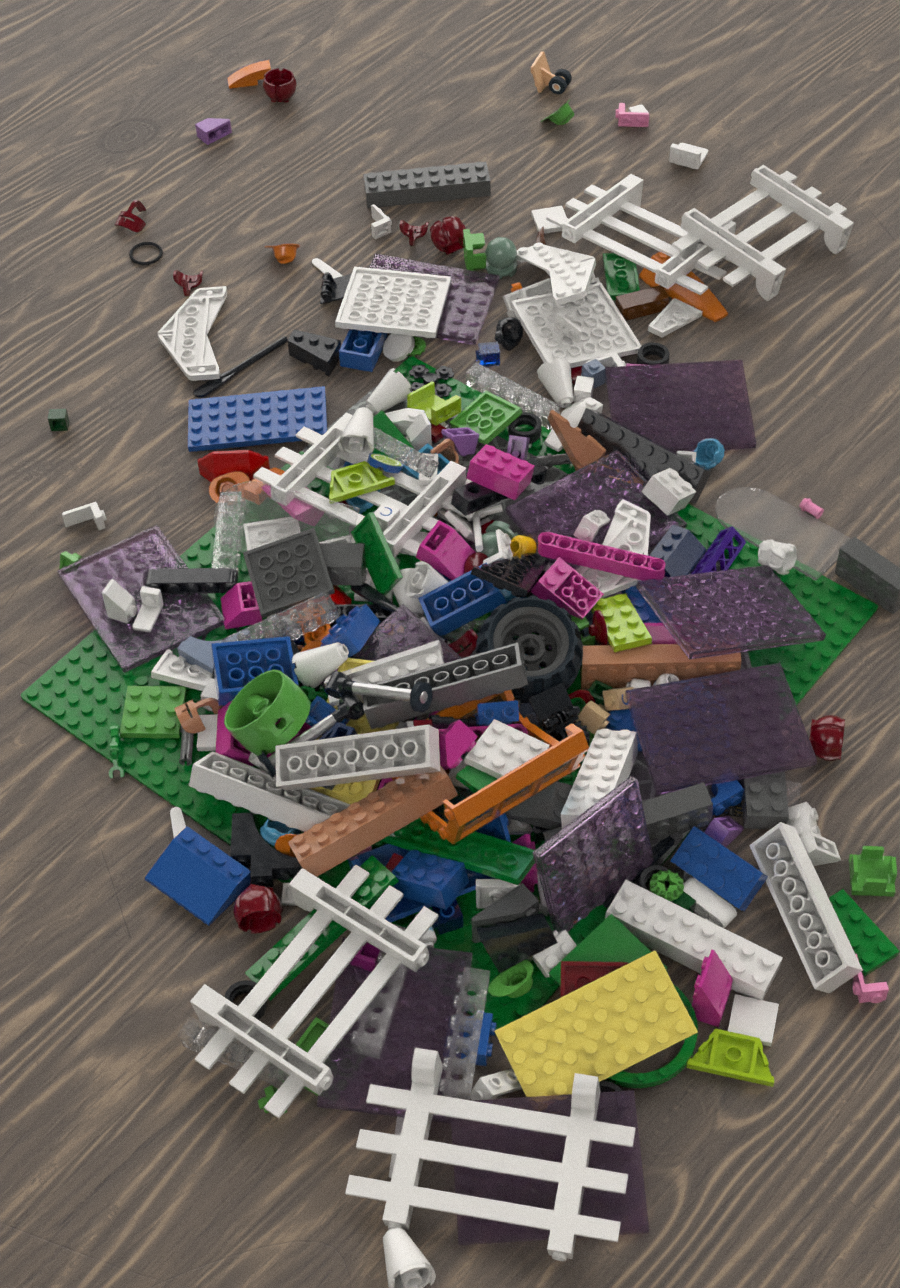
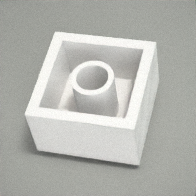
[641,468,696,516]

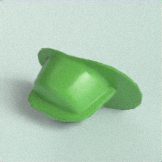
[540,99,575,125]
[488,960,533,998]

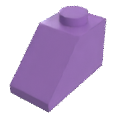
[195,118,232,145]
[441,427,479,456]
[507,435,530,460]
[704,816,744,847]

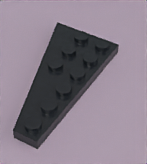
[471,553,550,598]

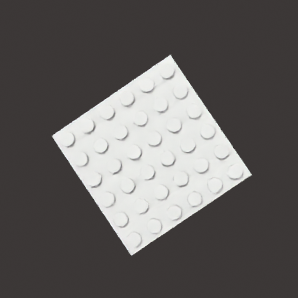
[335,267,451,338]
[510,283,641,368]

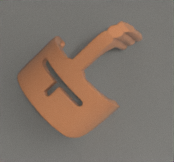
[430,439,459,464]
[174,698,222,733]

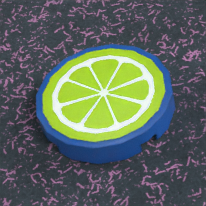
[367,453,403,474]

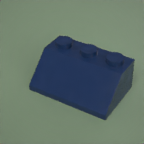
[649,525,706,586]

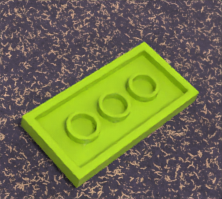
[591,593,652,652]

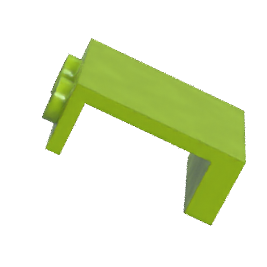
[407,382,461,426]

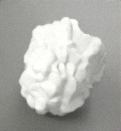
[758,539,797,575]

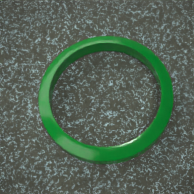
[605,984,698,1088]

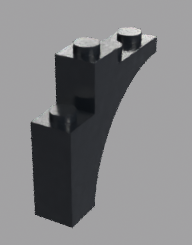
[230,813,302,887]

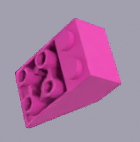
[416,520,476,580]
[531,557,604,620]
[692,949,733,1027]

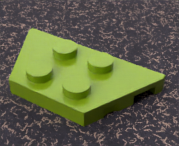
[329,461,395,504]
[687,1029,775,1087]

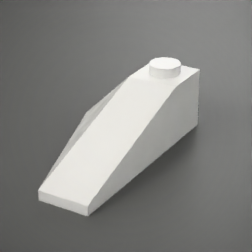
[544,397,603,452]

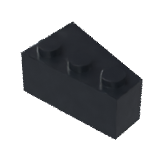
[287,329,341,377]
[476,913,558,973]

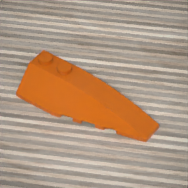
[639,252,728,322]

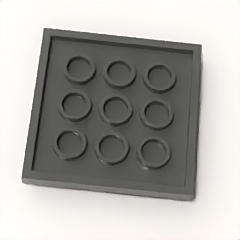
[243,528,335,618]

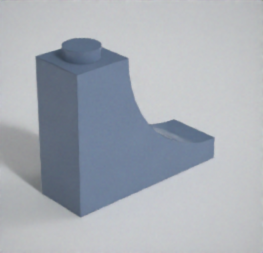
[178,629,252,679]

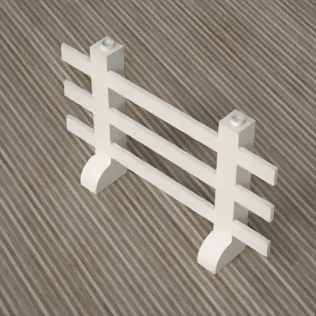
[672,165,854,301]
[546,174,736,295]
[253,412,477,558]
[190,865,439,1119]
[345,1048,636,1261]

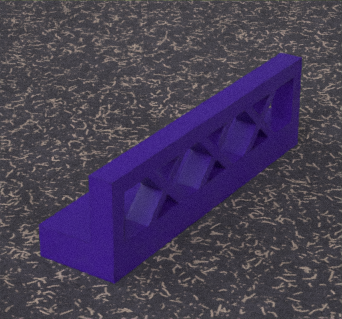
[687,526,746,588]

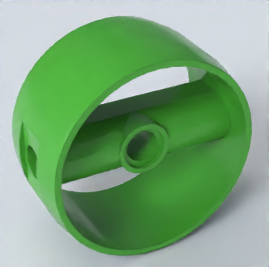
[224,670,310,756]

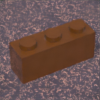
[616,285,670,321]

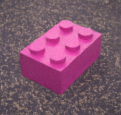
[466,444,535,500]

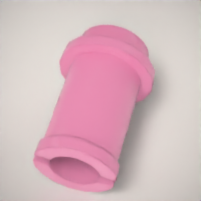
[799,498,824,519]

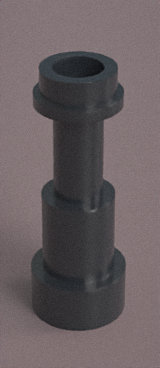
[429,715,476,729]

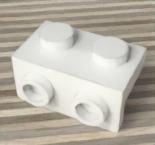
[787,802,821,837]
[528,930,577,978]

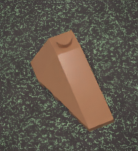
[548,410,606,478]

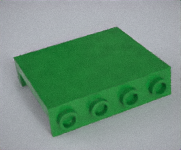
[548,914,668,987]

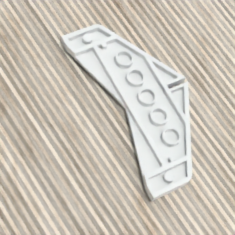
[516,243,596,306]
[158,286,227,381]
[576,499,651,598]

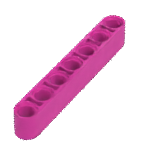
[538,532,665,584]

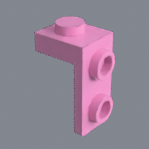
[615,103,649,127]
[852,954,889,1003]

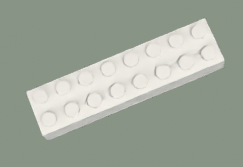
[275,725,440,791]
[561,729,638,839]
[189,752,350,832]
[749,822,863,993]
[605,880,783,1000]

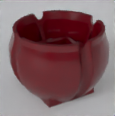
[263,68,297,102]
[430,216,466,255]
[809,715,845,761]
[233,884,283,934]

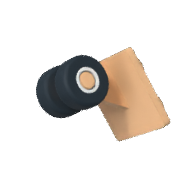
[530,51,572,94]

